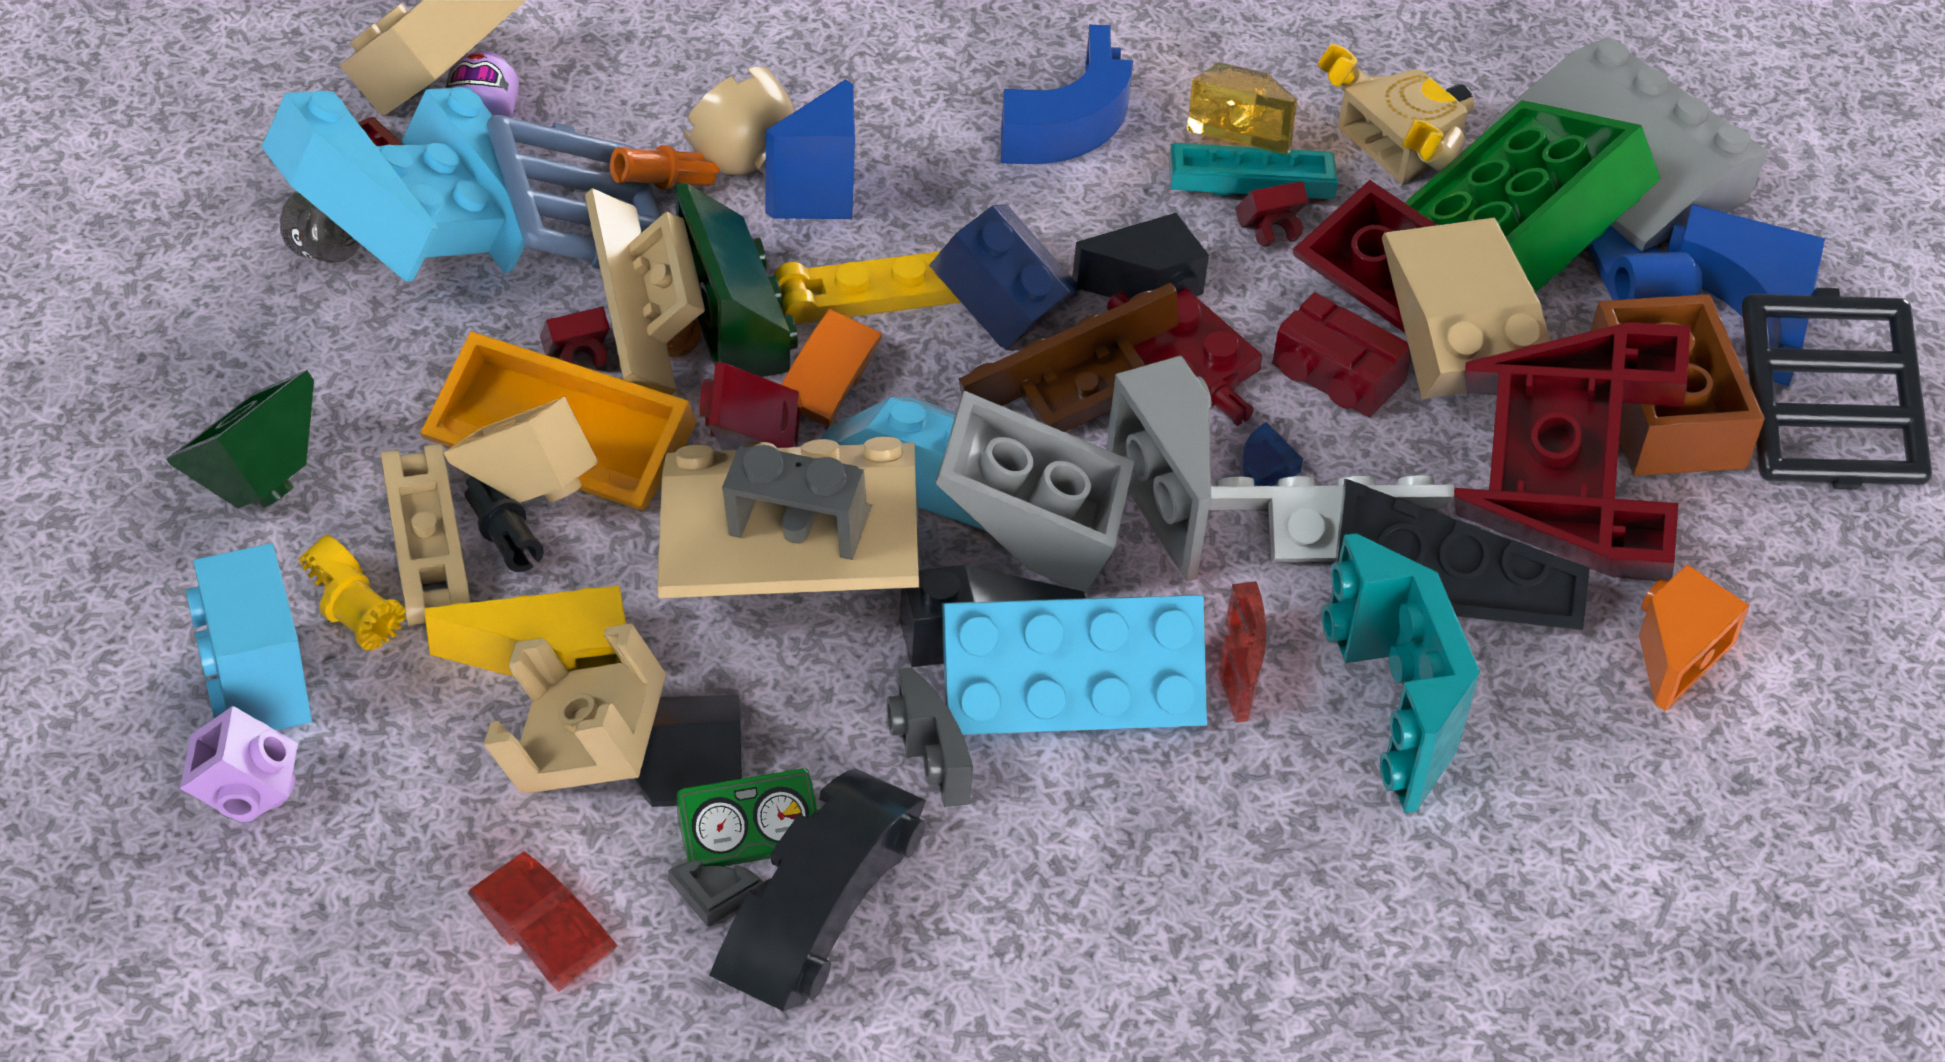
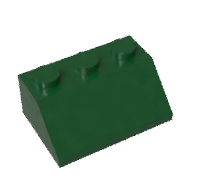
[675,183,798,377]

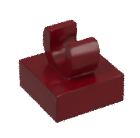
[1235,181,1309,247]
[540,306,610,370]

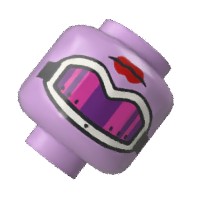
[445,50,519,118]

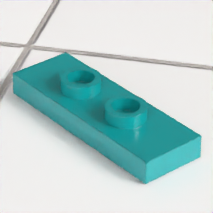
[1169,143,1338,199]

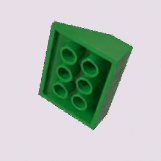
[1404,100,1661,293]

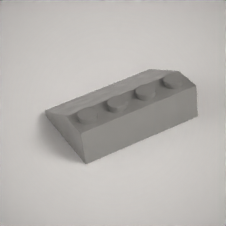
[1484,37,1768,252]

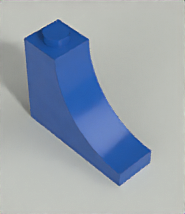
[1667,204,1825,386]

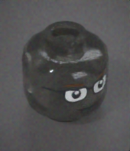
[279,191,361,263]

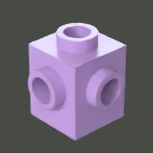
[179,706,298,822]

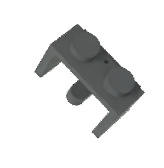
[722,445,873,560]

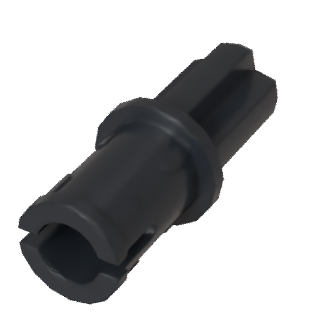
[464,476,544,572]

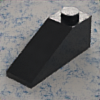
[899,565,1086,668]

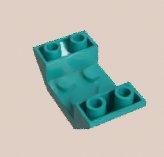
[1322,533,1480,813]

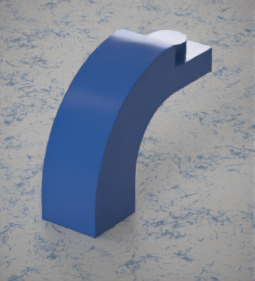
[1001,24,1133,164]

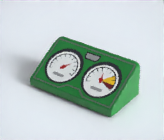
[677,768,817,867]

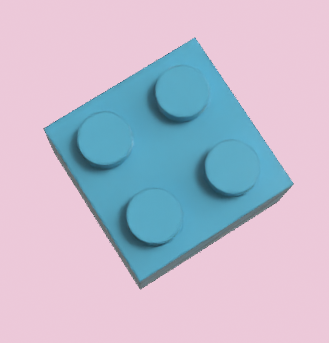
[185,543,312,730]

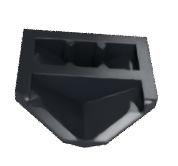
[634,695,742,807]

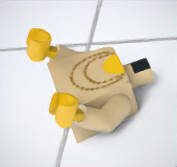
[1317,43,1474,185]

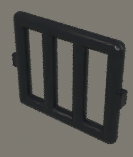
[1741,288,1932,490]

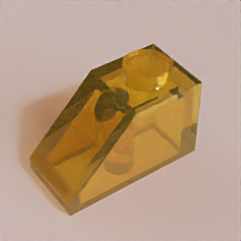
[1187,62,1297,154]

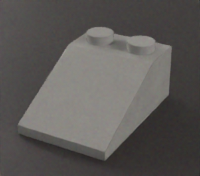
[1106,356,1211,582]
[935,391,1134,593]

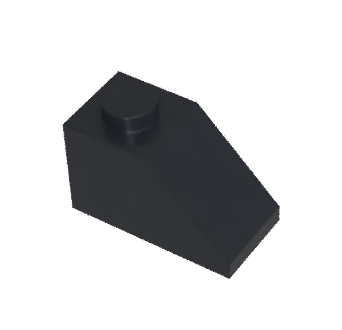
[1072,213,1209,299]

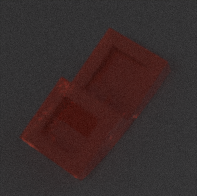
[1218,581,1266,723]
[468,851,618,992]

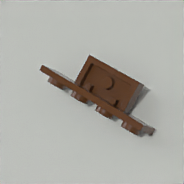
[959,283,1179,432]

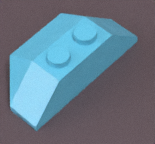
[820,397,986,531]

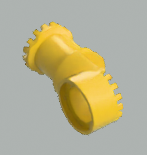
[298,534,406,651]

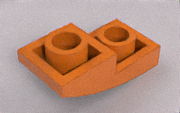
[781,309,882,427]

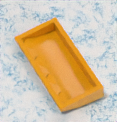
[420,331,696,511]

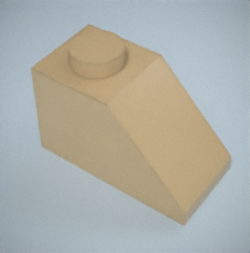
[443,396,599,503]

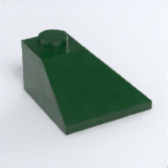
[166,370,314,508]

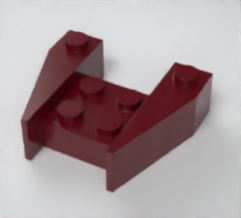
[1454,322,1691,582]

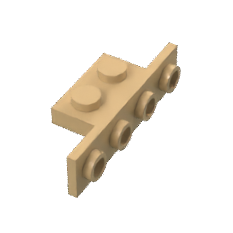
[585,188,705,395]

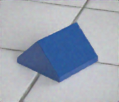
[765,79,855,219]

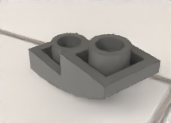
[887,668,973,807]

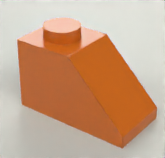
[1639,564,1750,711]

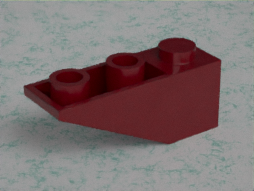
[700,362,802,450]

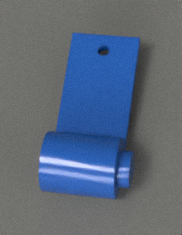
[1587,225,1702,300]

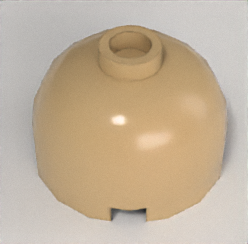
[683,66,795,175]

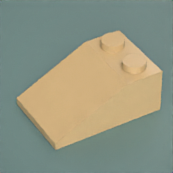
[339,0,526,115]
[1382,218,1550,399]

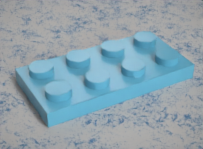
[942,595,1207,734]

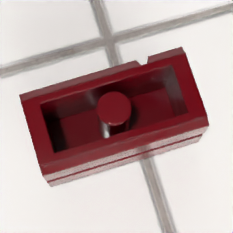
[1272,292,1411,417]

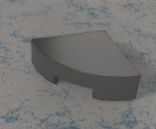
[668,860,764,927]

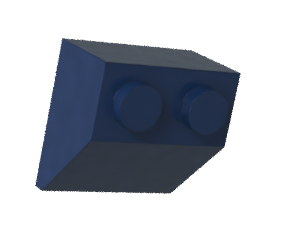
[929,204,1082,350]

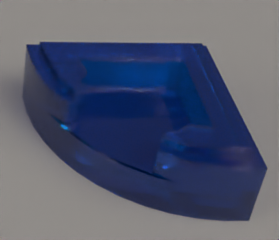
[1242,422,1303,486]

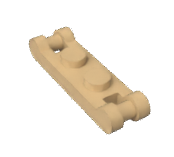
[380,443,471,626]

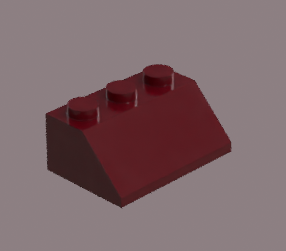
[1293,180,1437,333]

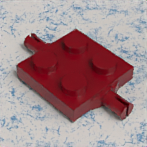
[1107,288,1262,426]

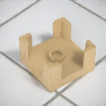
[483,623,666,793]

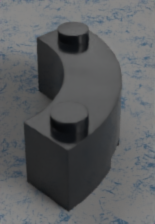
[709,768,927,1011]

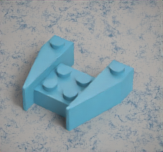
[261,87,526,282]

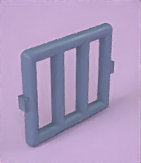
[487,115,662,269]

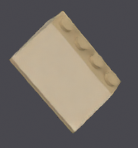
[657,437,919,598]

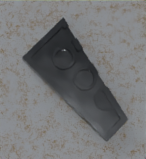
[1335,479,1590,630]

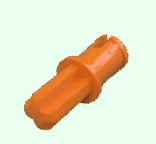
[610,145,720,190]

